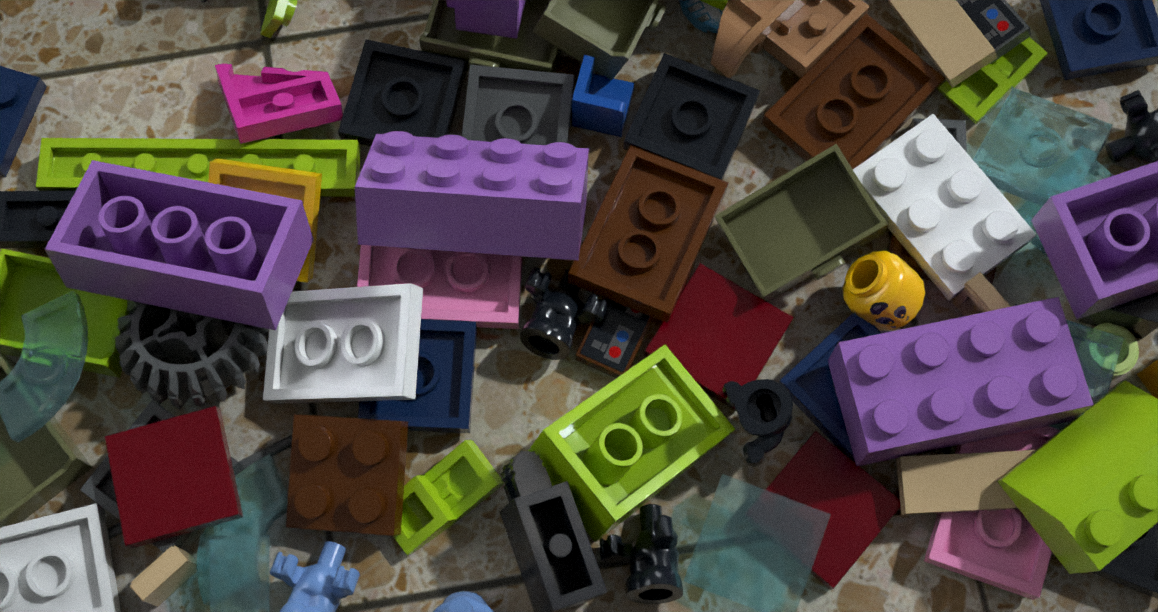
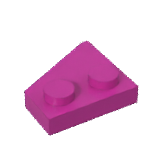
[215,63,343,144]

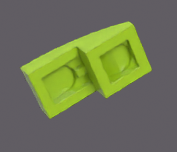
[938,37,1048,124]
[393,440,505,555]

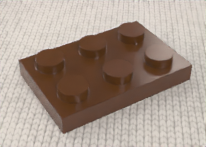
[762,13,945,169]
[567,145,729,323]

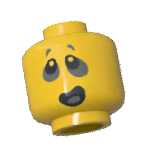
[842,251,925,331]

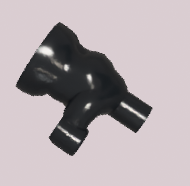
[1105,90,1158,163]
[520,267,609,360]
[722,379,793,467]
[600,504,683,604]

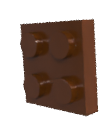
[286,414,408,536]

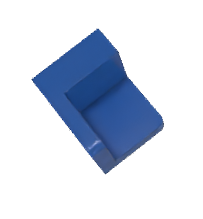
[572,55,634,137]

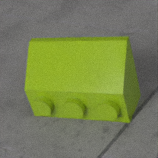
[997,380,1158,574]

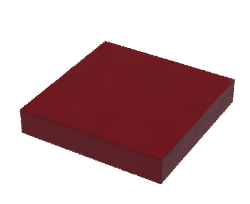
[644,263,794,410]
[105,406,243,549]
[743,430,901,590]

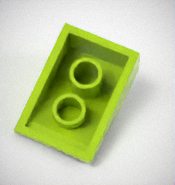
[528,345,736,543]

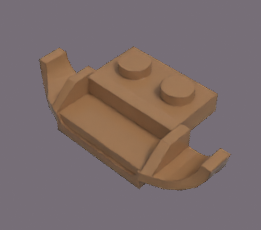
[710,0,870,78]

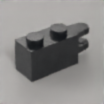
[499,450,607,612]

